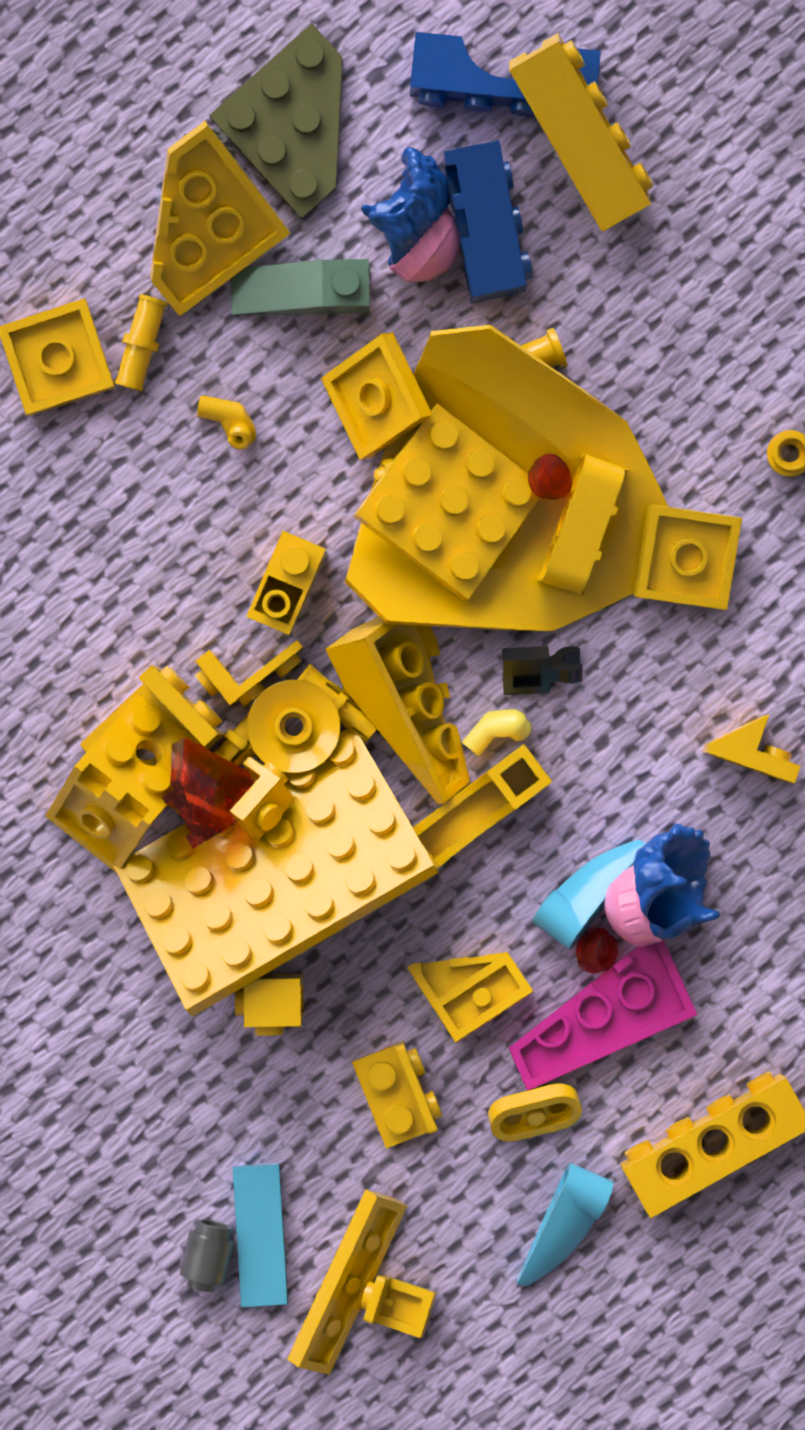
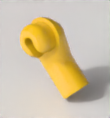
[197,395,256,450]

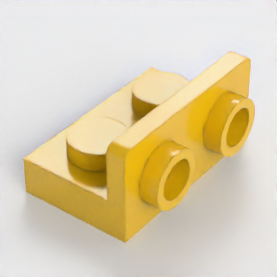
[352,1041,443,1149]

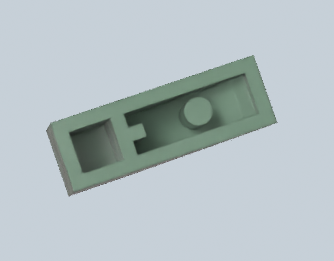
[231,259,370,316]

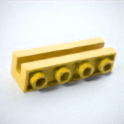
[509,33,654,232]

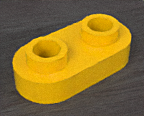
[488,1083,582,1142]

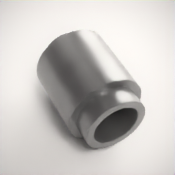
[180,1219,235,1292]

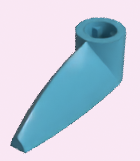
[532,840,646,950]
[517,1163,614,1286]

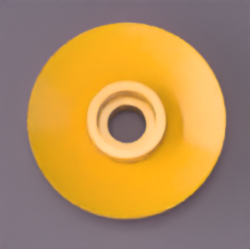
[247,680,340,773]

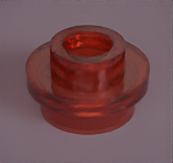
[528,454,572,500]
[576,927,618,974]

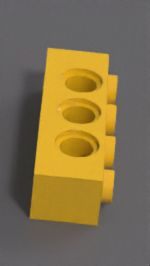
[620,1072,805,1219]

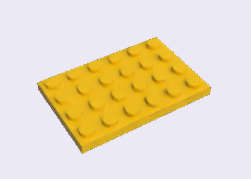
[114,729,439,1017]

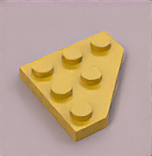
[150,121,291,317]

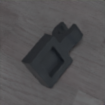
[502,646,583,695]

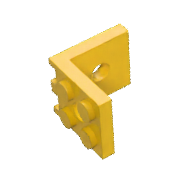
[80,665,224,766]
[45,694,211,873]

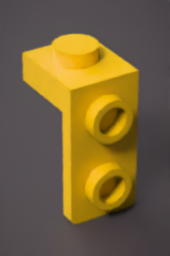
[195,640,304,707]

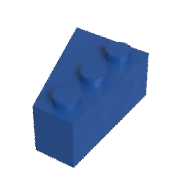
[442,140,533,304]

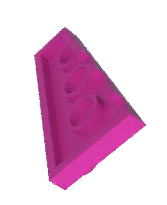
[508,940,698,1091]

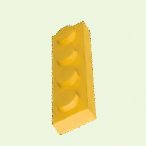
[287,1189,407,1375]

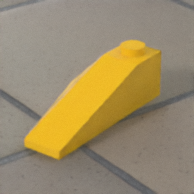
[325,616,470,804]

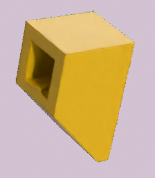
[246,531,327,635]

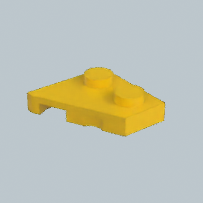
[407,952,534,1043]

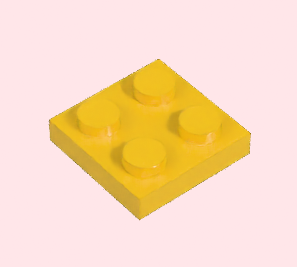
[0,298,116,417]
[321,332,433,460]
[634,504,742,610]

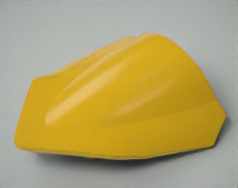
[345,325,669,631]

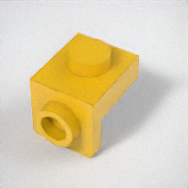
[230,757,294,842]
[360,1275,437,1338]

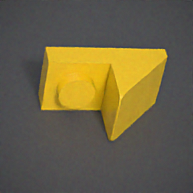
[703,715,801,784]

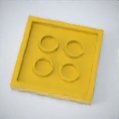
[353,403,546,601]

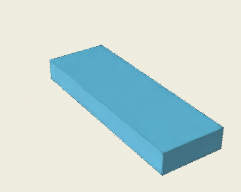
[233,1163,288,1307]

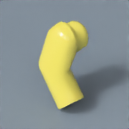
[461,709,532,757]

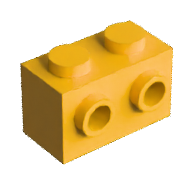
[235,972,304,1036]

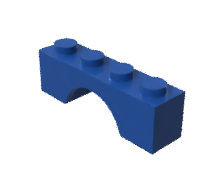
[410,32,601,117]

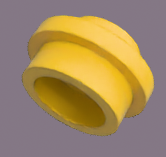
[766,430,805,477]

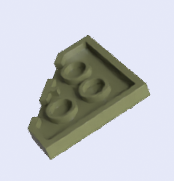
[209,23,343,220]

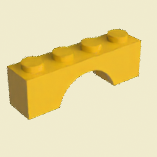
[402,744,552,895]

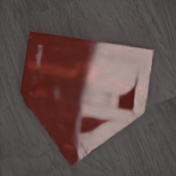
[162,737,255,849]

